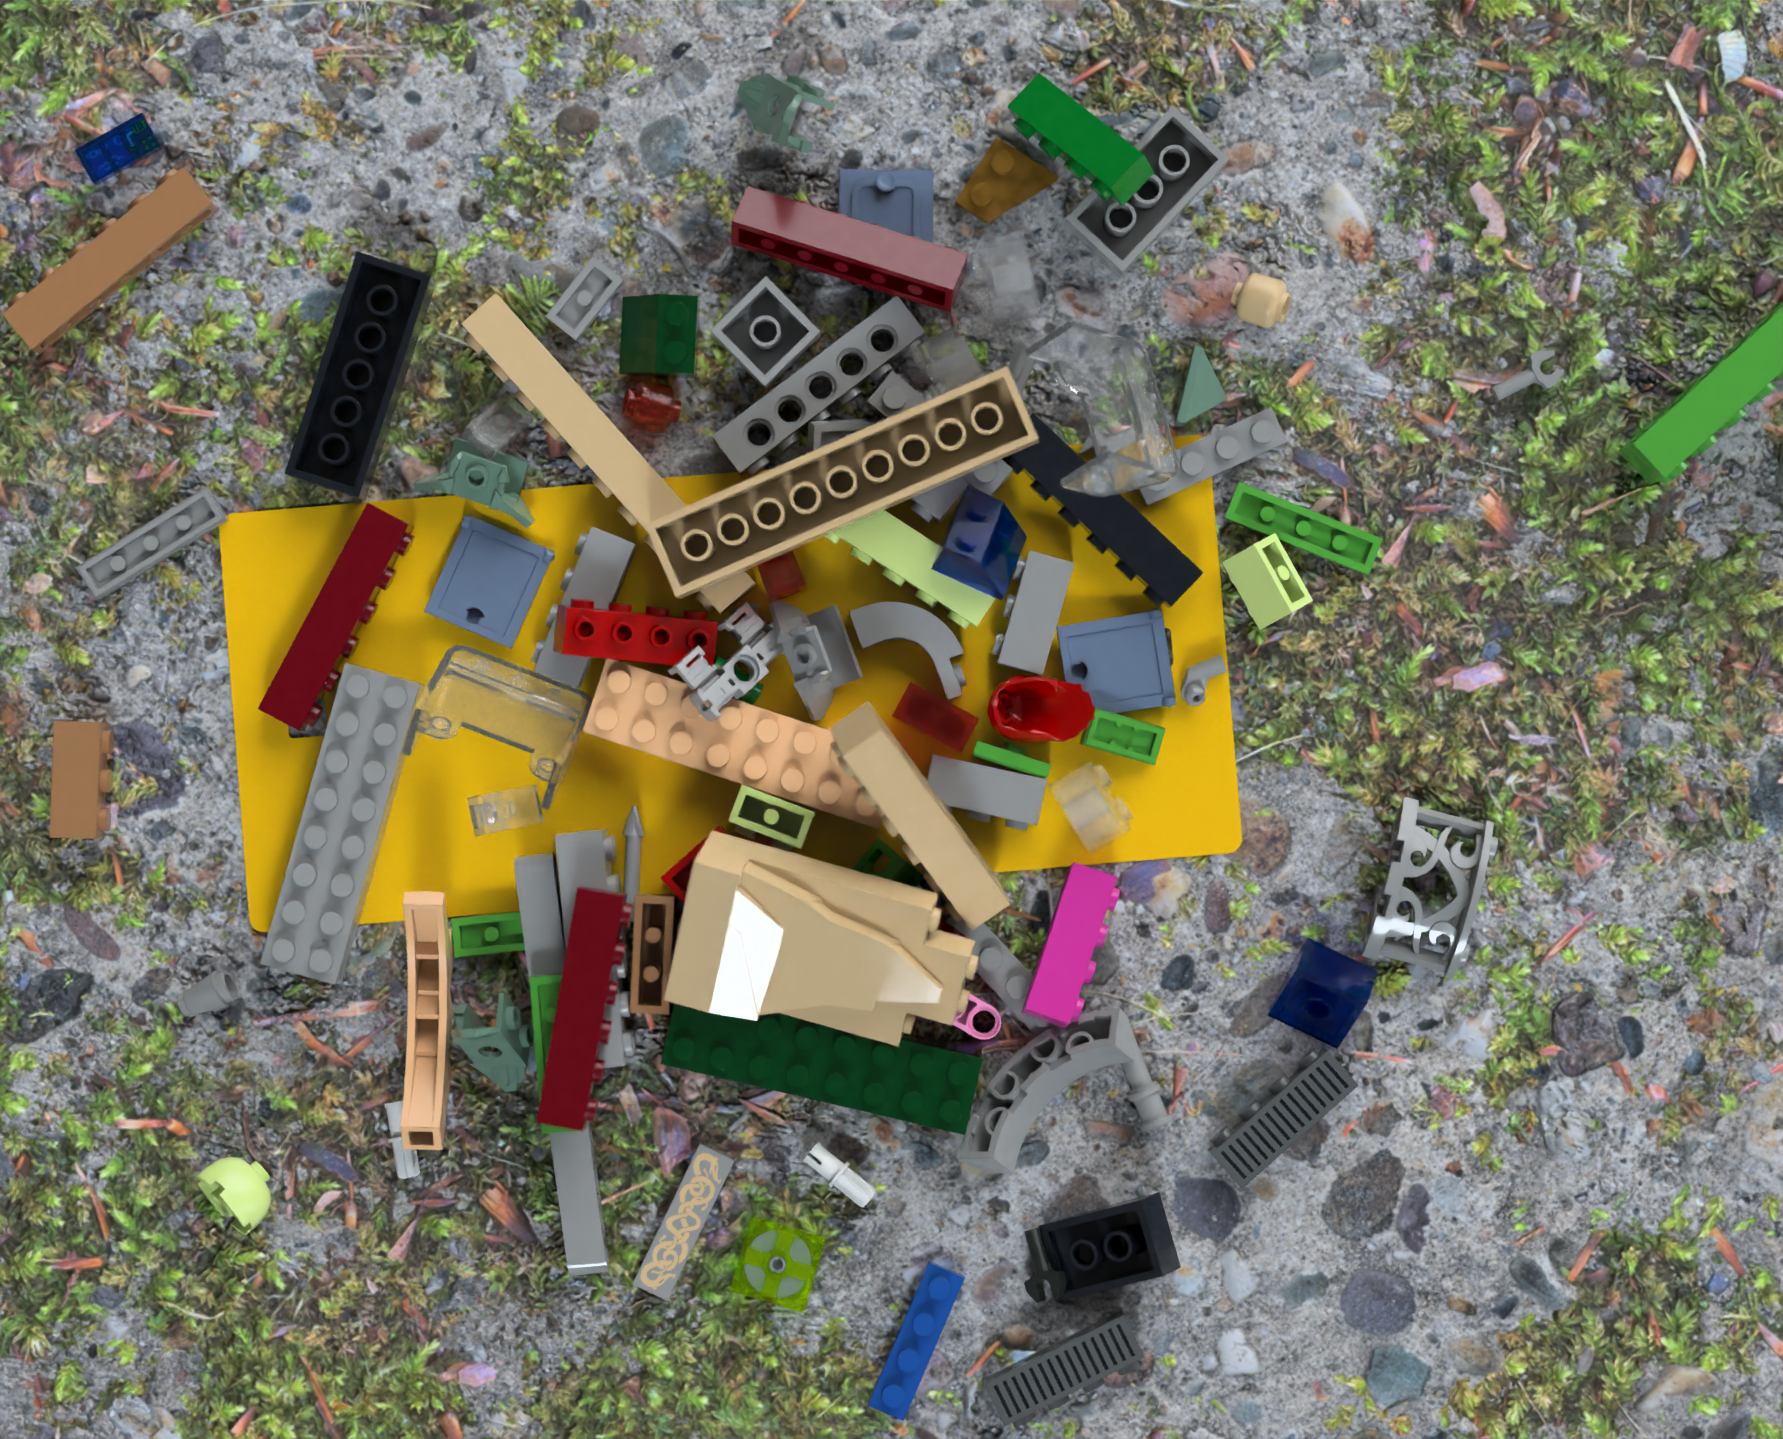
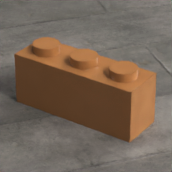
[49,721,114,839]
[630,893,678,1014]

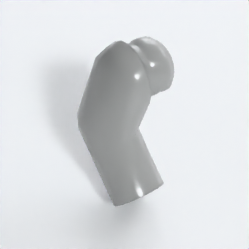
[1180,654,1227,706]

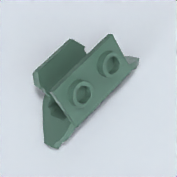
[737,74,835,153]
[413,437,535,528]
[450,993,534,1092]

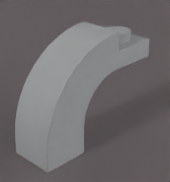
[849,602,967,701]

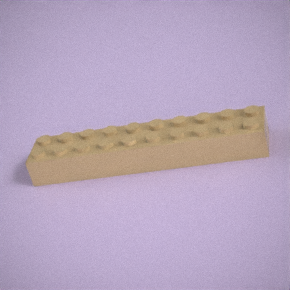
[645,366,1039,599]

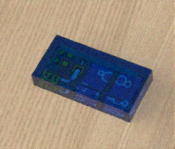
[75,113,163,185]

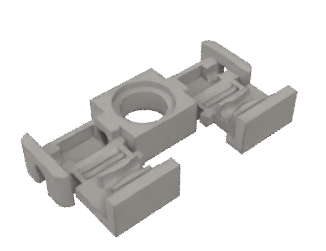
[668,602,785,721]

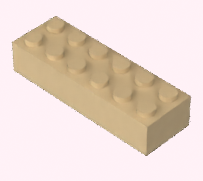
[830,701,1010,931]

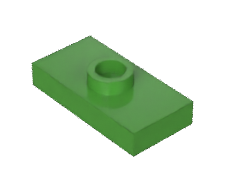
[1080,708,1166,765]
[972,741,1051,779]

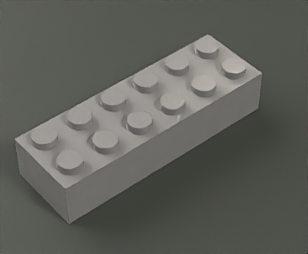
[555,828,637,1068]

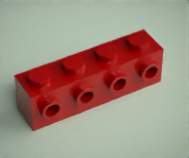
[553,598,718,666]

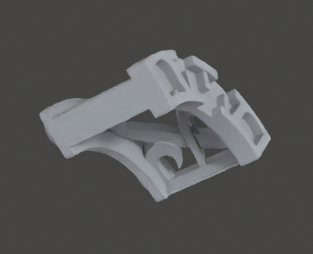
[1362,797,1498,978]

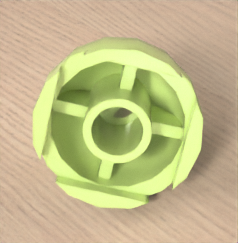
[195,1157,271,1235]

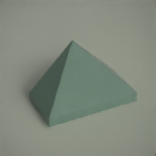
[1174,346,1227,427]

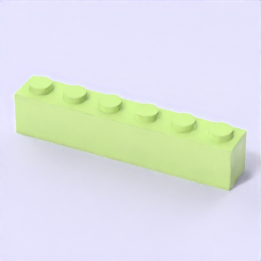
[823,510,1003,629]

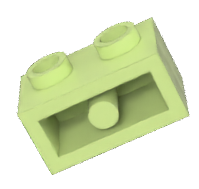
[1222,533,1313,630]
[728,785,816,852]

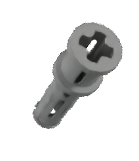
[1120,1013,1174,1132]

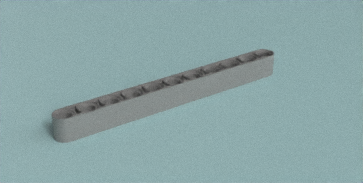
[514,853,609,1276]

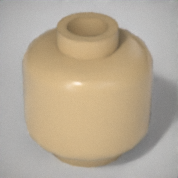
[1231,273,1292,328]

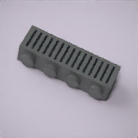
[1208,1048,1359,1189]
[983,1310,1145,1427]

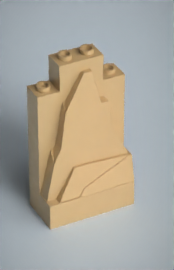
[664,830,979,1046]

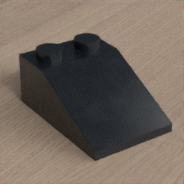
[1039,1192,1181,1301]

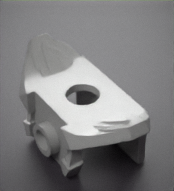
[769,600,863,721]

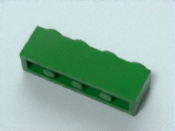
[1007,73,1155,206]

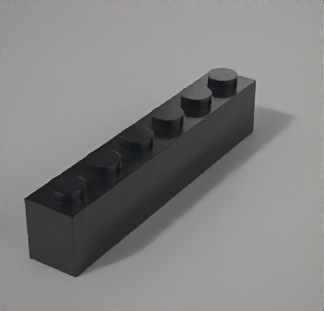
[1002,413,1204,608]

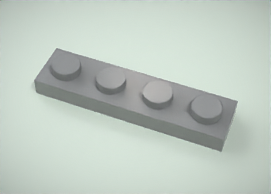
[1130,407,1287,506]
[937,915,1060,1036]

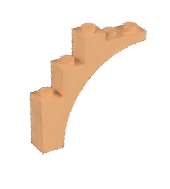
[400,891,454,1150]

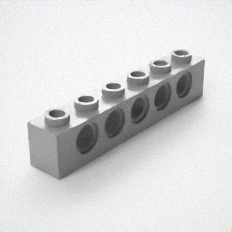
[712,296,925,476]

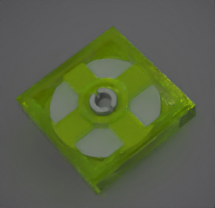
[729,1215,826,1313]

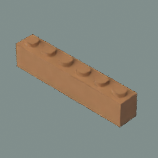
[2,167,219,354]

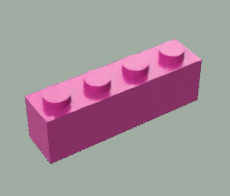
[1021,862,1120,1028]

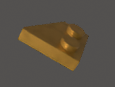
[955,137,1059,224]

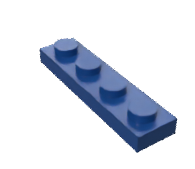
[868,1261,965,1421]

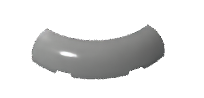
[959,1008,1135,1174]

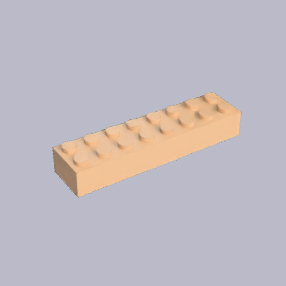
[582,659,882,829]

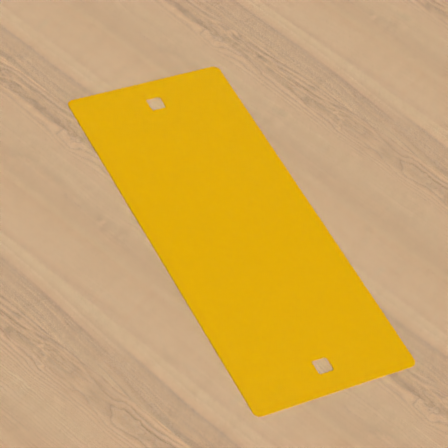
[219,435,1242,932]

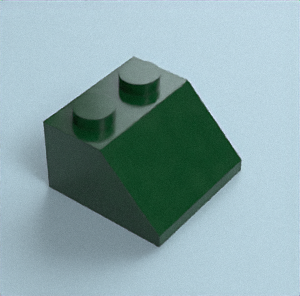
[619,294,700,379]

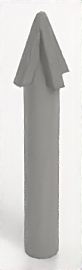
[622,805,645,922]

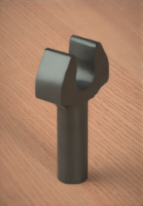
[1024,1228,1066,1303]

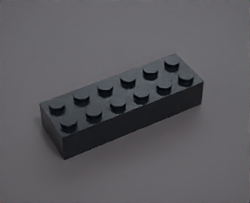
[284,251,437,501]

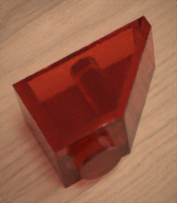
[757,550,808,603]

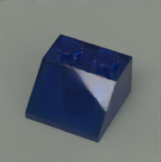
[931,486,1027,601]
[1267,938,1378,1049]

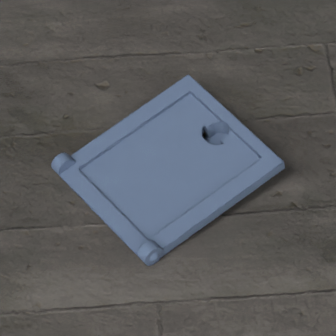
[839,169,934,243]
[424,514,555,649]
[1056,608,1176,713]

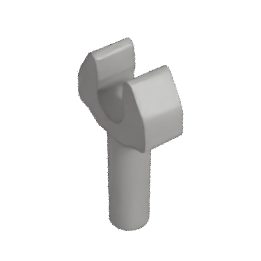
[1491,350,1564,401]

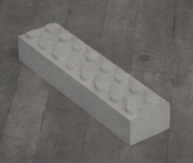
[260,663,426,985]

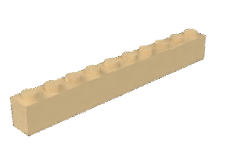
[461,293,756,615]

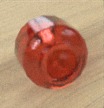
[622,380,681,434]

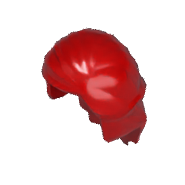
[988,674,1096,742]

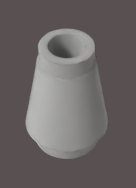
[177,971,239,1017]

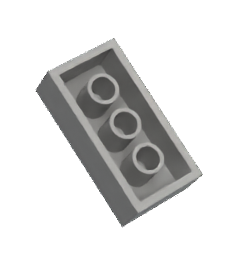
[1064,105,1229,278]

